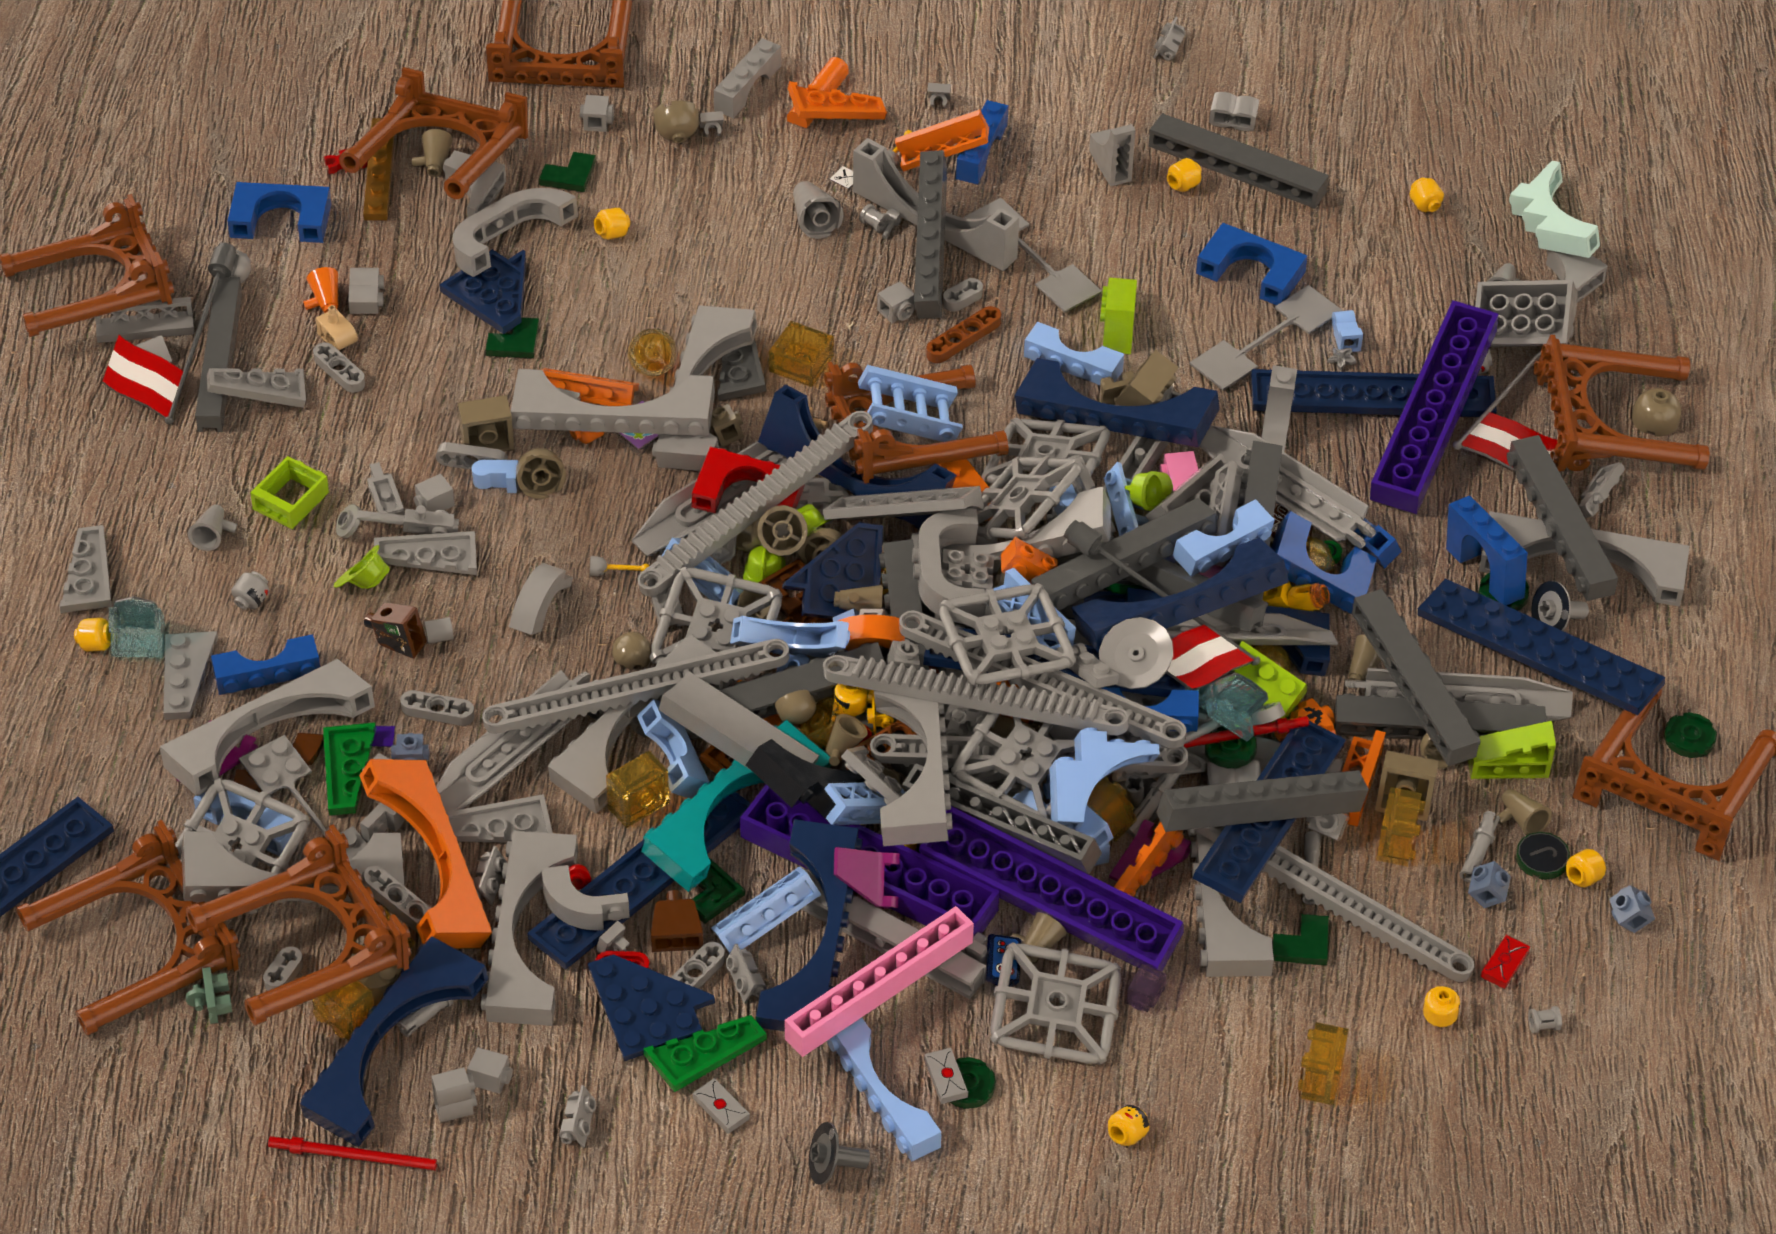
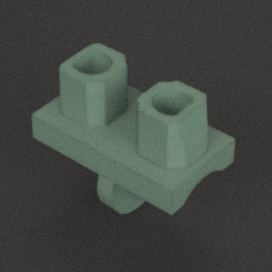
[186,967,232,1024]

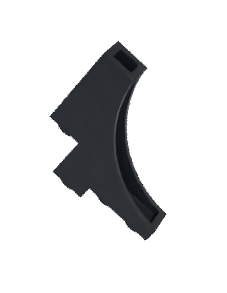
[746,739,865,821]

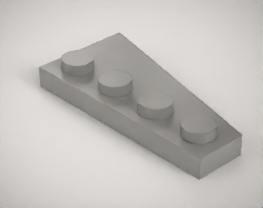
[207,368,306,408]
[163,631,218,720]

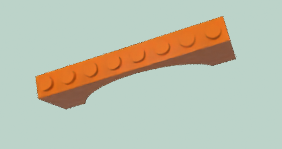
[359,759,492,949]

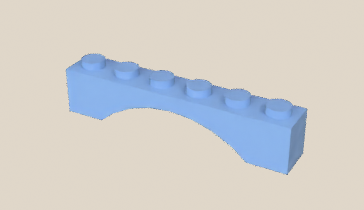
[827,1018,941,1162]

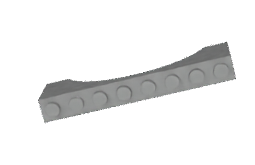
[853,138,1019,271]
[652,305,758,471]
[511,369,715,436]
[911,486,1111,573]
[1479,511,1690,607]
[548,634,738,814]
[160,659,375,796]
[874,669,953,846]
[1188,829,1274,977]
[182,831,404,903]
[481,831,578,1026]

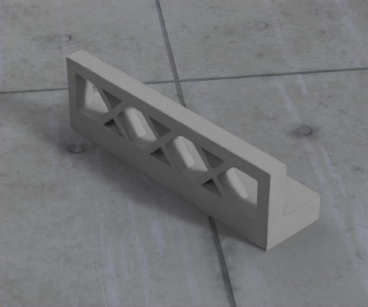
[95,297,195,343]
[1210,460,1242,567]

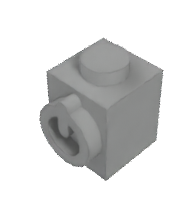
[580,95,614,132]
[877,281,916,323]
[886,639,920,670]
[1306,813,1350,841]

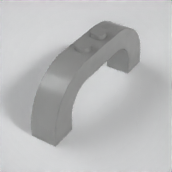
[453,188,578,277]
[912,508,986,624]

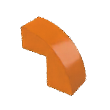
[838,615,906,651]

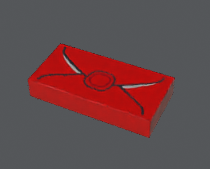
[1481,935,1531,989]

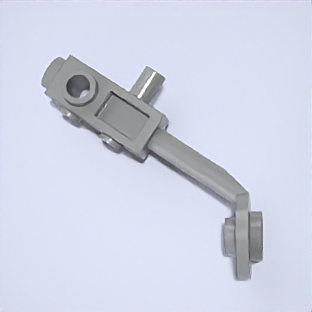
[336,504,459,539]

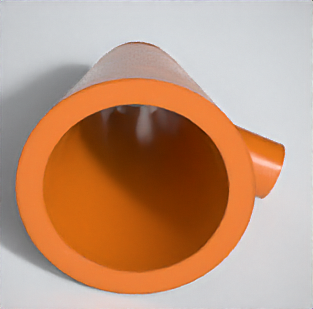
[303,267,338,313]

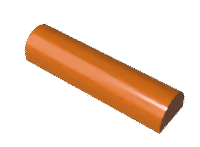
[787,57,849,128]

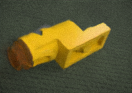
[1263,583,1330,611]

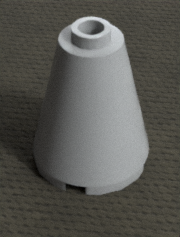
[793,181,844,239]

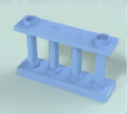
[858,365,963,442]
[1104,462,1177,563]

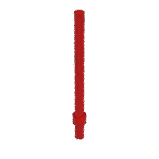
[1184,716,1309,748]
[268,1136,437,1171]

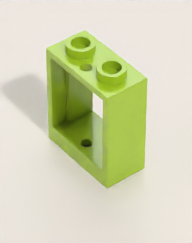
[250,456,329,529]

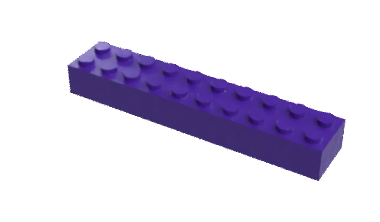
[1370,300,1499,514]
[740,785,1000,937]
[919,806,1184,978]

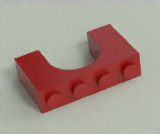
[692,446,805,513]

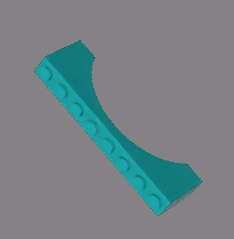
[641,720,831,892]

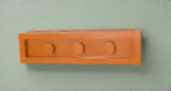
[895,110,989,172]
[540,368,639,406]
[1342,730,1386,827]

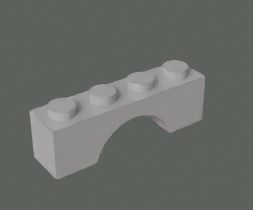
[714,38,781,119]

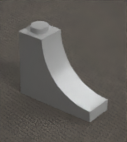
[1089,124,1136,187]
[443,150,506,217]
[1546,250,1608,303]
[1261,365,1297,452]

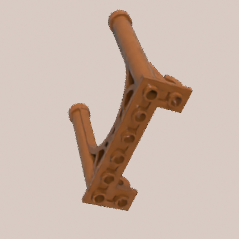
[486,0,634,88]
[339,67,528,199]
[0,194,174,337]
[1533,334,1710,472]
[824,362,1009,483]
[1572,689,1776,861]
[16,819,241,1036]
[186,824,411,1026]

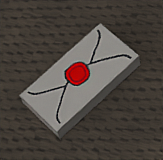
[924,1048,968,1104]
[693,1078,750,1134]

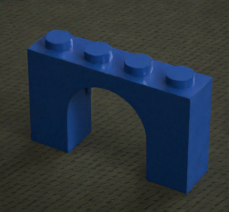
[227,182,332,243]
[1196,223,1308,305]
[1446,495,1528,605]
[1271,511,1377,614]

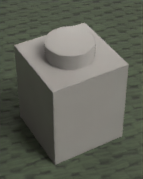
[414,474,455,512]
[467,1047,513,1094]

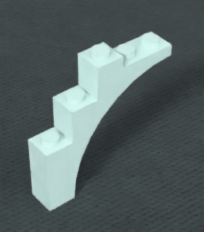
[1509,161,1600,258]

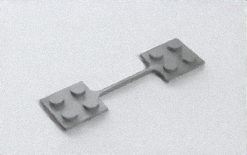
[964,198,1102,313]
[1189,285,1342,391]
[239,735,367,860]

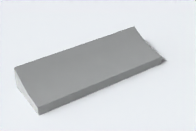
[823,486,984,521]
[658,671,819,769]

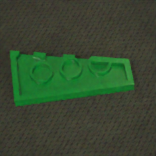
[323,722,376,816]
[643,1015,767,1093]

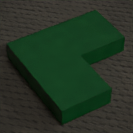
[539,152,596,192]
[486,317,539,358]
[692,858,745,924]
[1273,914,1329,965]

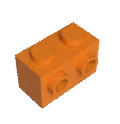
[1001,537,1058,584]

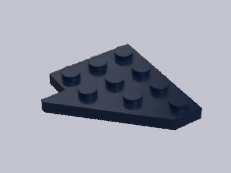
[439,249,526,334]
[782,522,883,620]
[587,954,715,1062]

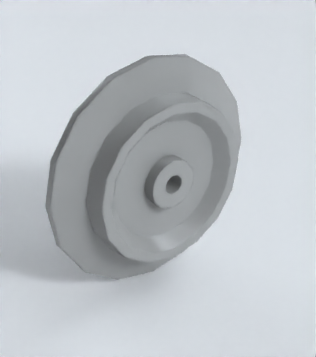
[1099,617,1173,689]

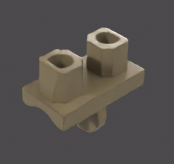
[1100,371,1135,405]

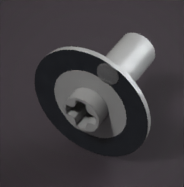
[1531,581,1589,631]

